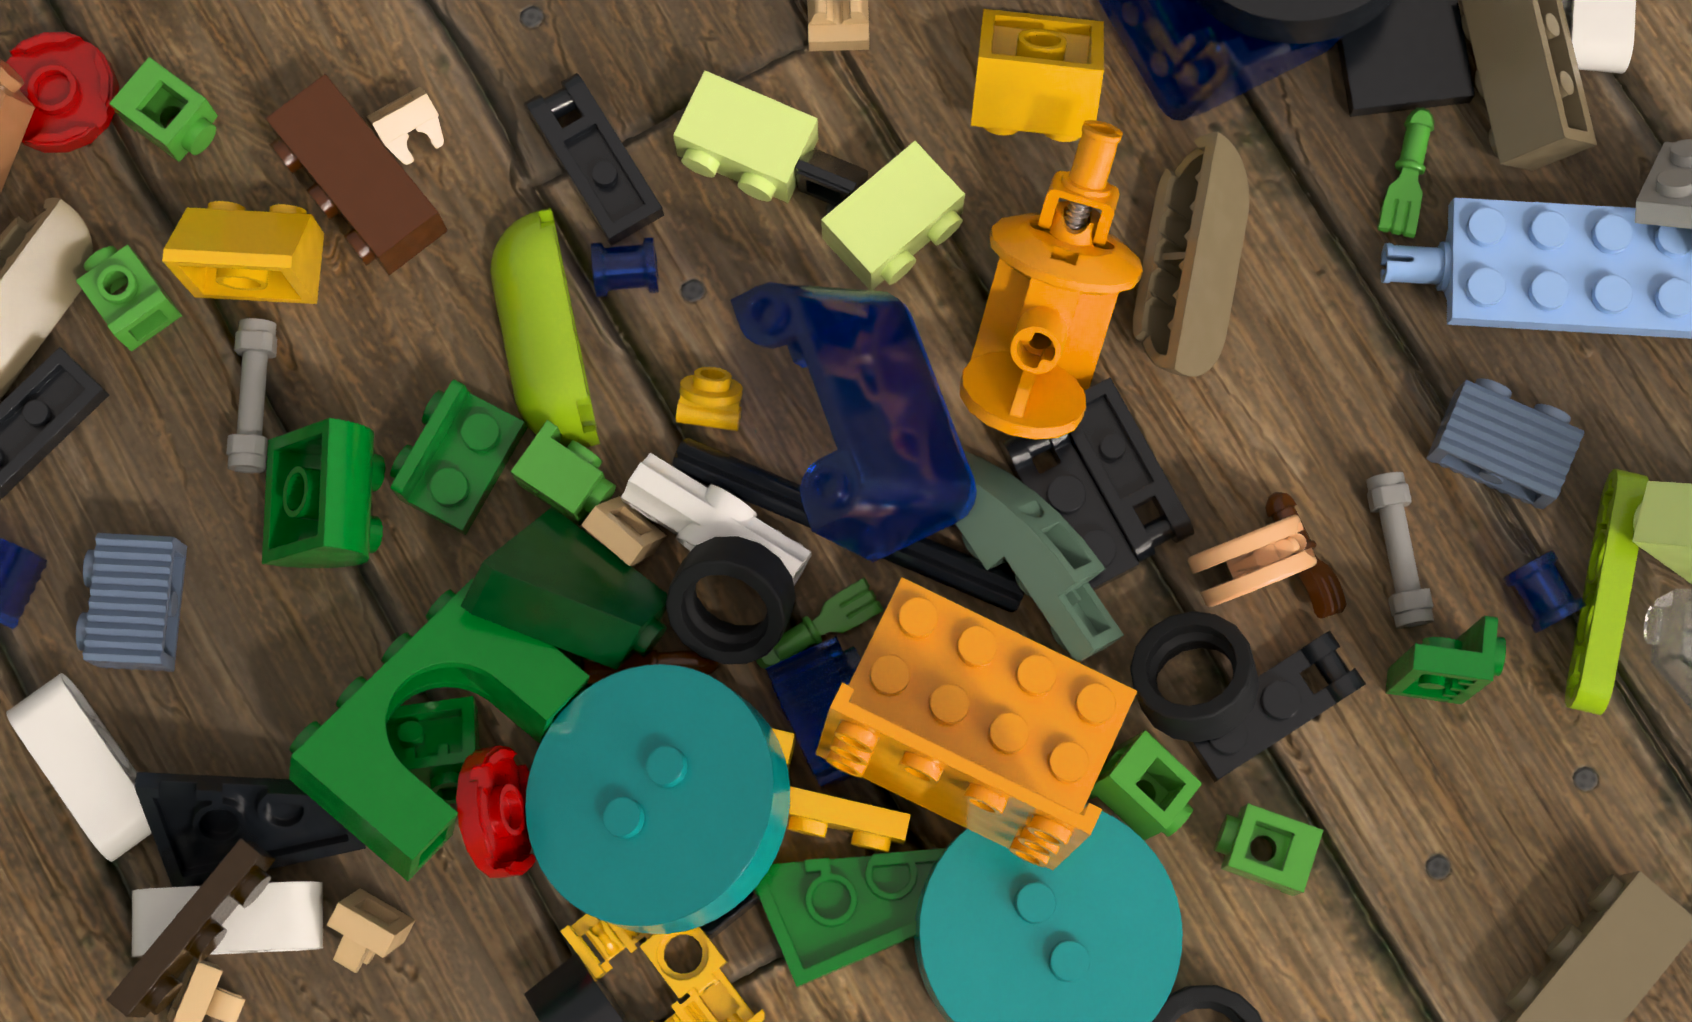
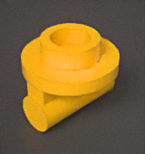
[676,367,743,431]

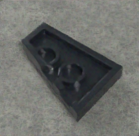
[134,772,366,887]

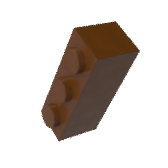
[265,74,448,275]

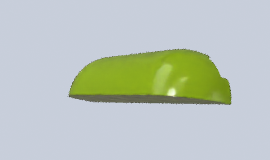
[490,208,600,447]

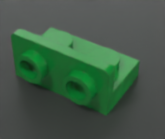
[390,379,528,535]
[1385,615,1506,705]
[386,696,479,804]

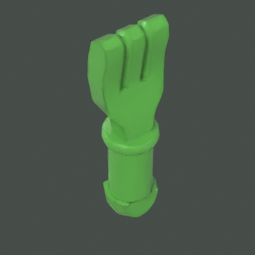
[1377,107,1435,238]
[756,577,884,670]

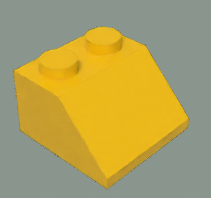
[971,9,1104,142]
[162,201,324,304]

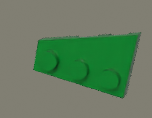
[755,848,946,988]

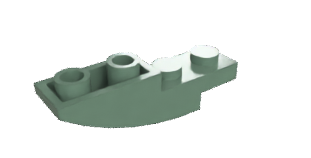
[916,447,1124,662]

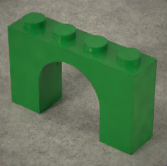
[289,578,590,882]

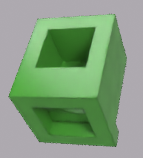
[109,57,218,162]
[76,244,182,352]
[511,420,616,526]
[1089,730,1202,841]
[1214,803,1323,896]

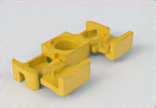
[560,914,765,1022]

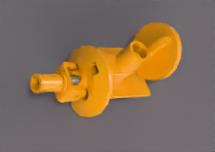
[960,120,1143,440]

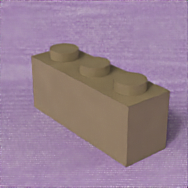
[1461,0,1597,171]
[1500,871,1692,1022]

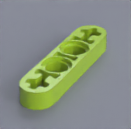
[1565,469,1649,715]

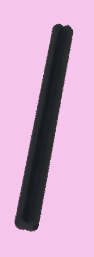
[672,438,1025,612]

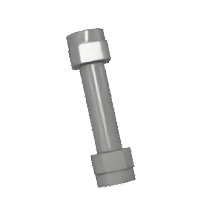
[226,318,278,473]
[1366,472,1434,629]

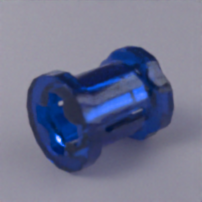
[591,237,659,297]
[1502,550,1587,634]

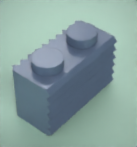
[1426,378,1584,509]
[76,533,187,672]

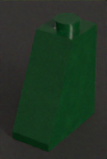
[461,507,668,670]

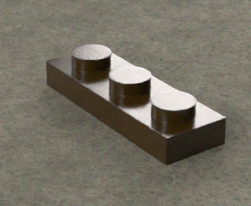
[107,838,276,1018]

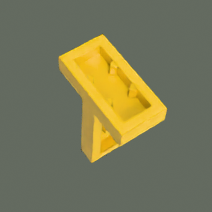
[772,728,911,853]

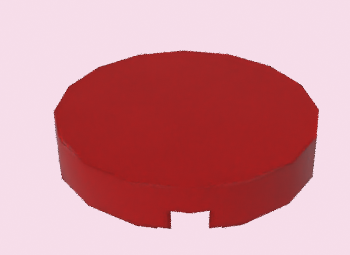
[6,32,119,153]
[456,746,536,878]

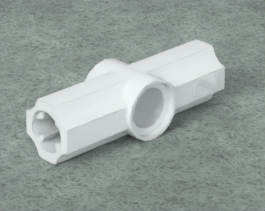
[621,453,812,586]

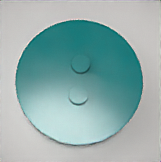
[525,664,790,934]
[914,805,1183,1022]

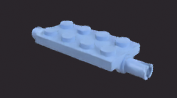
[1380,198,1692,339]

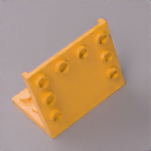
[815,577,1137,870]

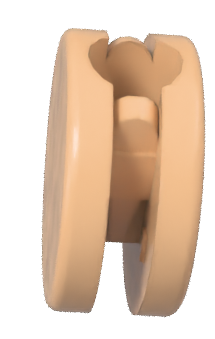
[1187,515,1317,607]

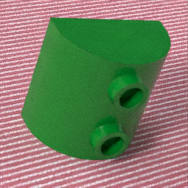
[262,418,386,568]

